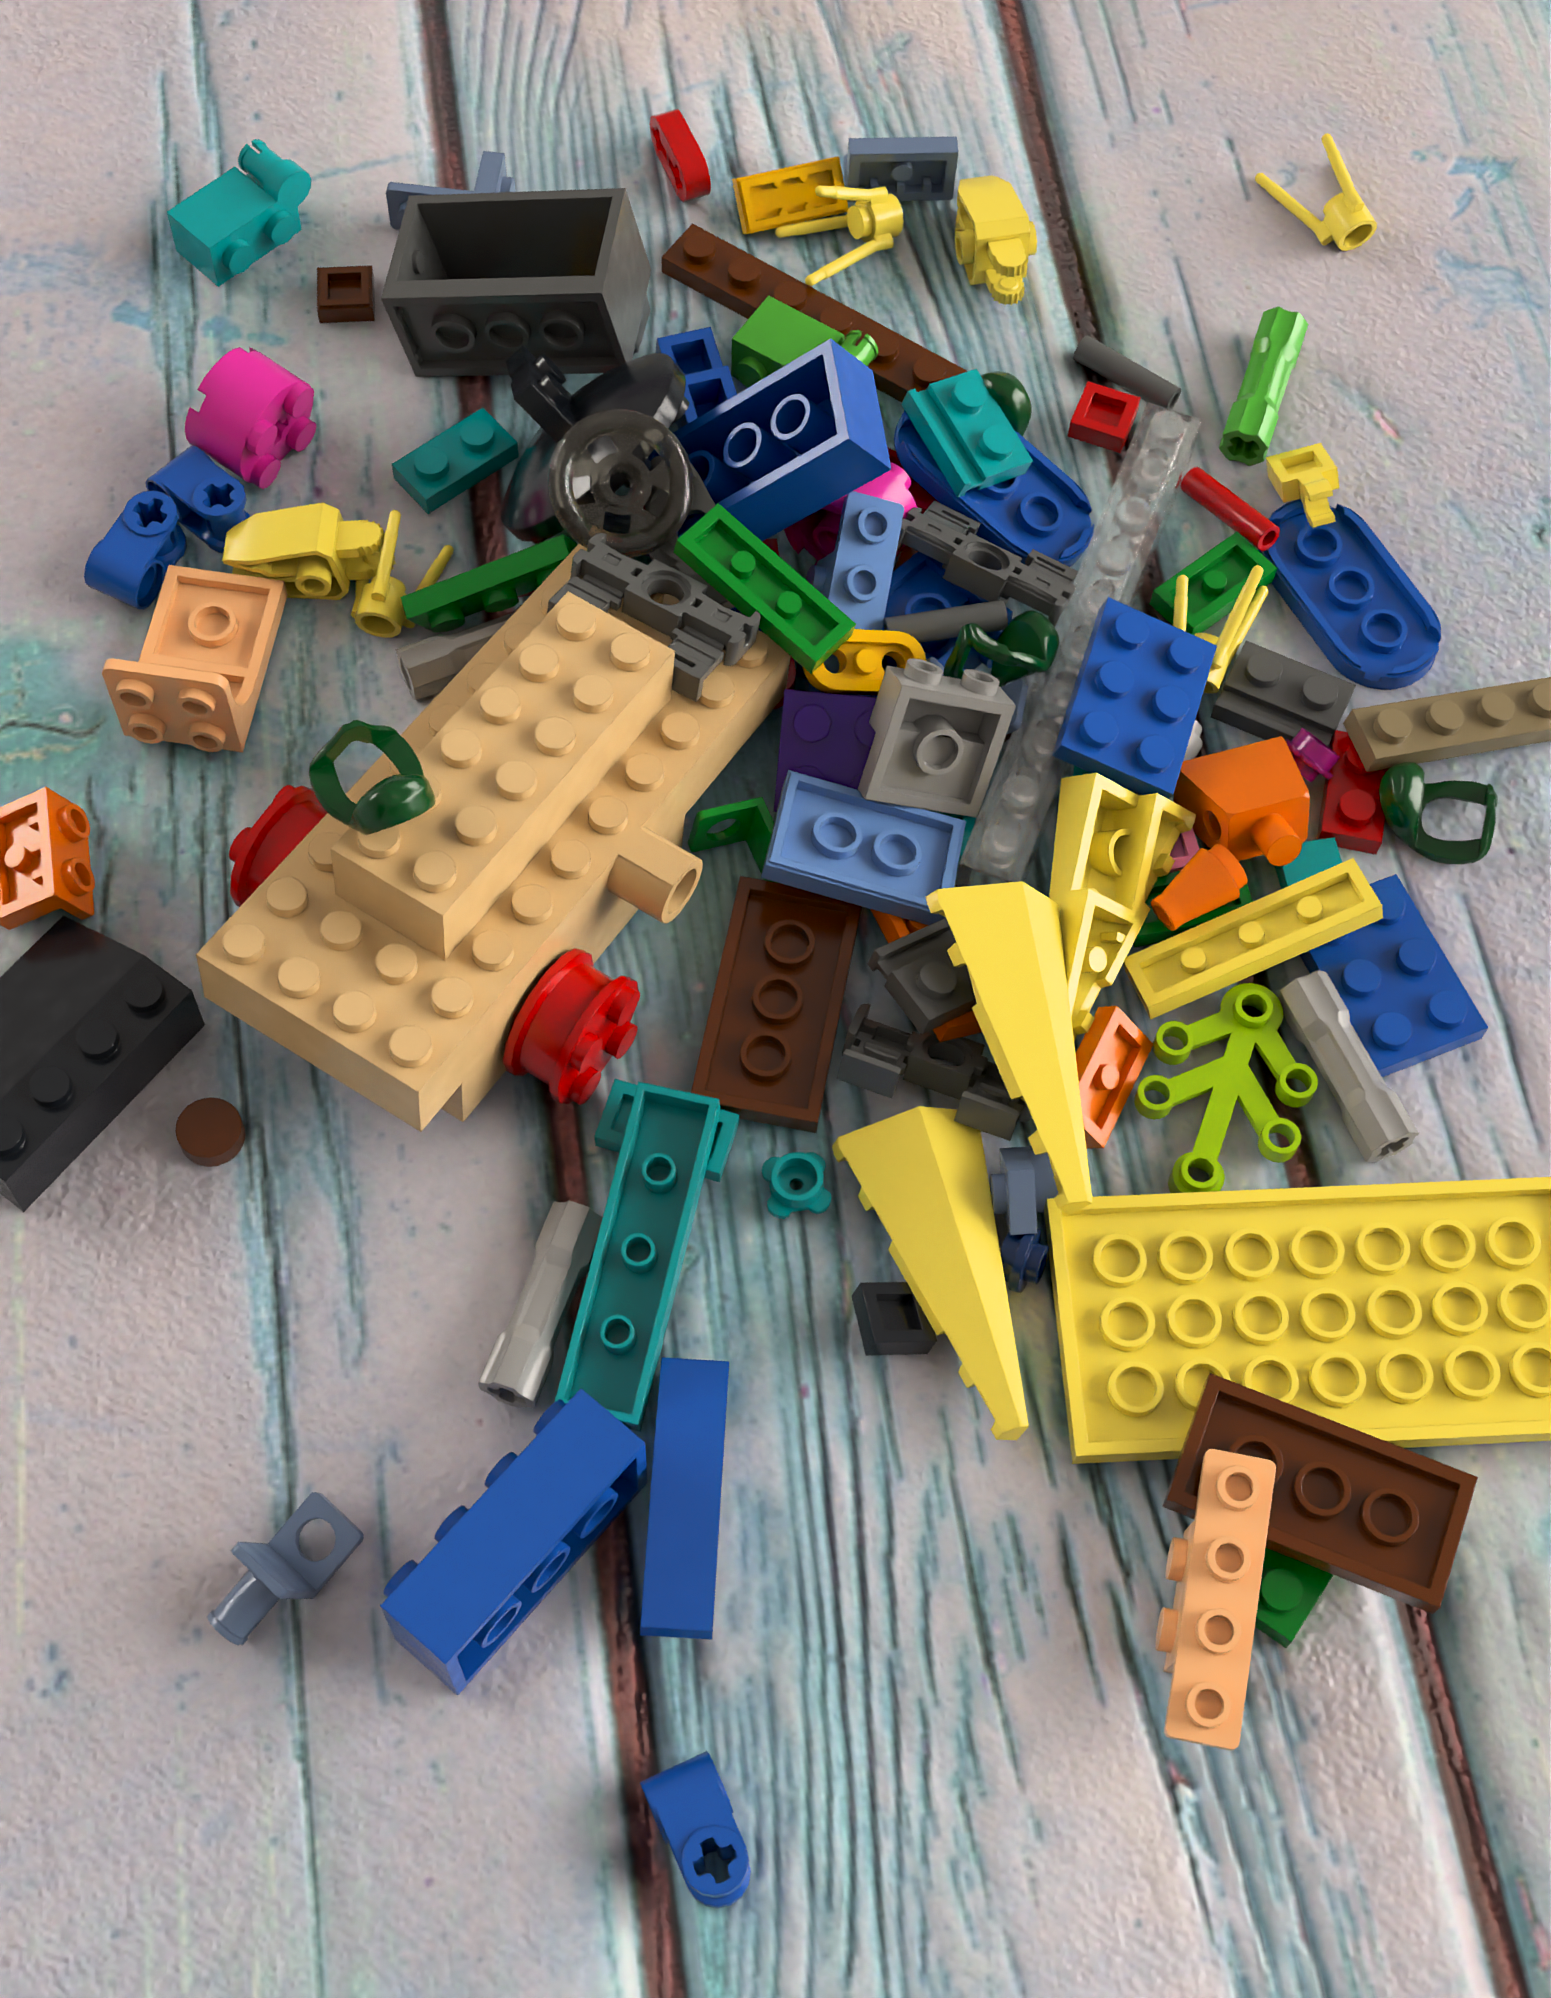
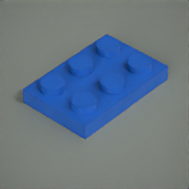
[1052,597,1217,799]
[1300,874,1488,1077]

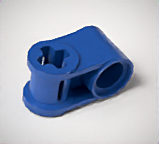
[145,446,250,553]
[84,490,187,610]
[640,1751,751,1908]

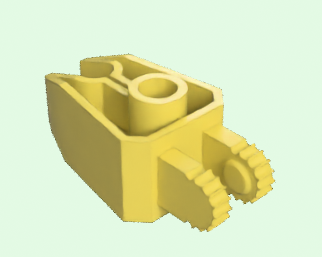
[955,175,1037,305]
[222,502,396,600]

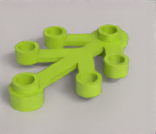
[1134,983,1318,1193]

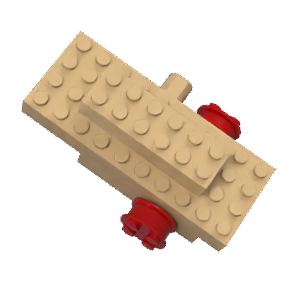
[196,536,791,1132]

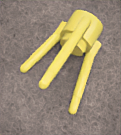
[1255,133,1377,251]
[775,185,903,286]
[351,510,454,638]
[1173,565,1269,694]

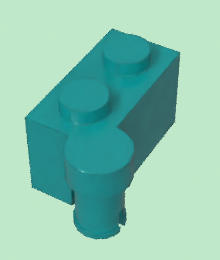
[167,139,311,287]

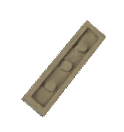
[1343,677,1551,772]

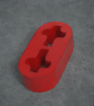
[650,109,711,202]

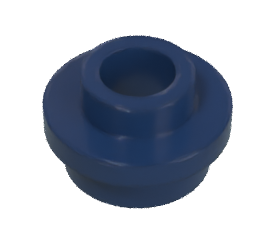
[1000,1229,1049,1293]

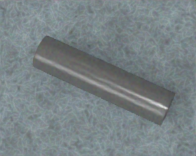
[1073,335,1181,413]
[883,600,1008,643]

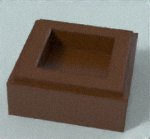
[317,265,375,323]

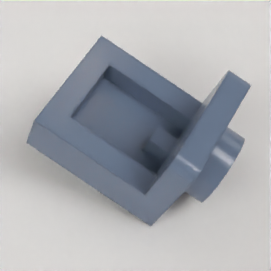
[990,1146,1058,1235]

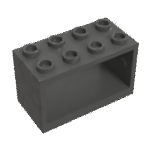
[381,188,651,377]

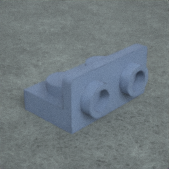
[843,136,959,202]

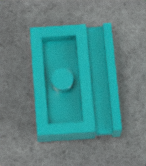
[901,369,1033,498]

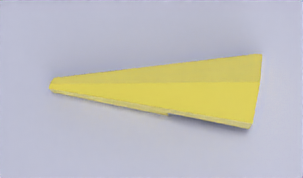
[1049,773,1196,1041]
[925,881,1093,1214]
[832,1106,1029,1440]

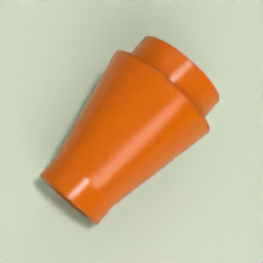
[1151,844,1248,931]

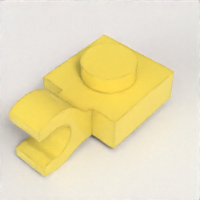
[1266,443,1339,528]

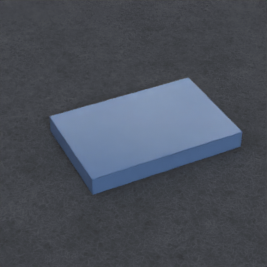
[761,770,966,925]

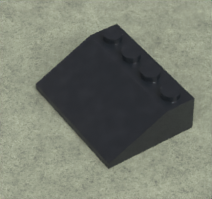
[0,915,205,1212]

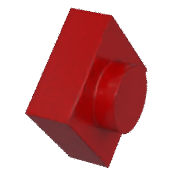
[1067,381,1141,454]

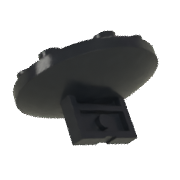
[500,345,689,545]

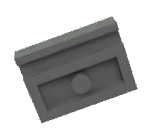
[1210,640,1356,746]
[868,918,977,1035]

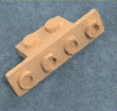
[1155,1449,1276,1751]

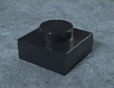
[851,1282,937,1356]

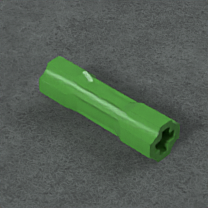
[1219,307,1309,466]

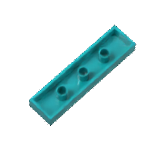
[555,1081,721,1432]

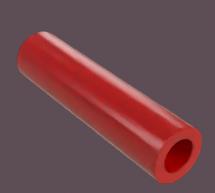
[1181,467,1280,551]

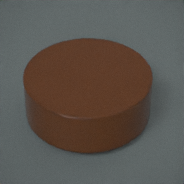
[175,1097,245,1167]

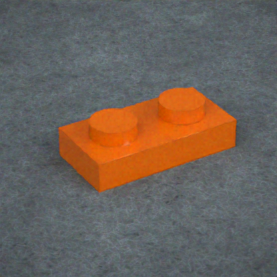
[1075,1006,1153,1149]

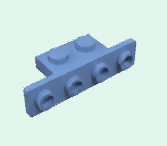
[796,491,904,696]

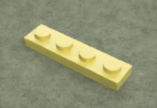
[1123,858,1383,1020]

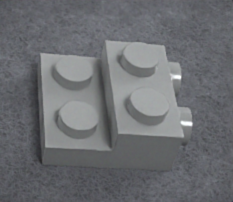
[858,659,1016,818]

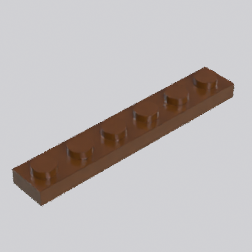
[661,223,967,402]

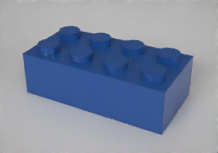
[648,338,892,541]
[380,1388,648,1696]

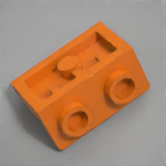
[0,787,95,930]

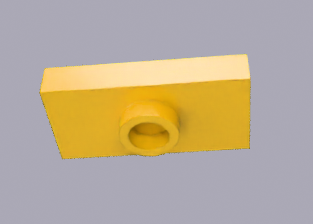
[732,156,849,234]

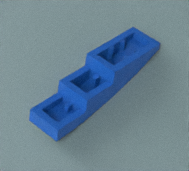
[640,1357,729,1640]

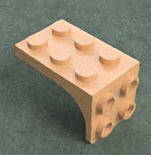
[102,565,288,752]

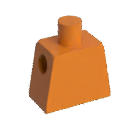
[1174,736,1310,866]

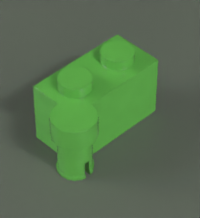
[731,295,879,388]

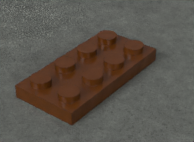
[691,876,862,1133]
[1162,1373,1478,1614]

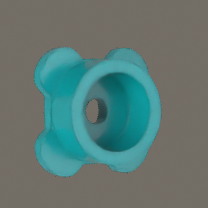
[761,1152,832,1219]

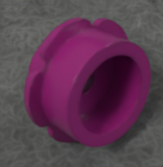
[1285,728,1340,782]

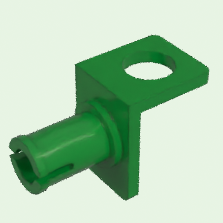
[687,797,778,883]

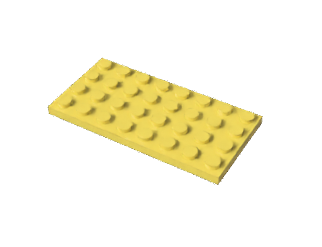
[1044,1177,1551,1464]

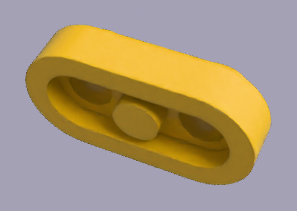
[802,629,926,695]

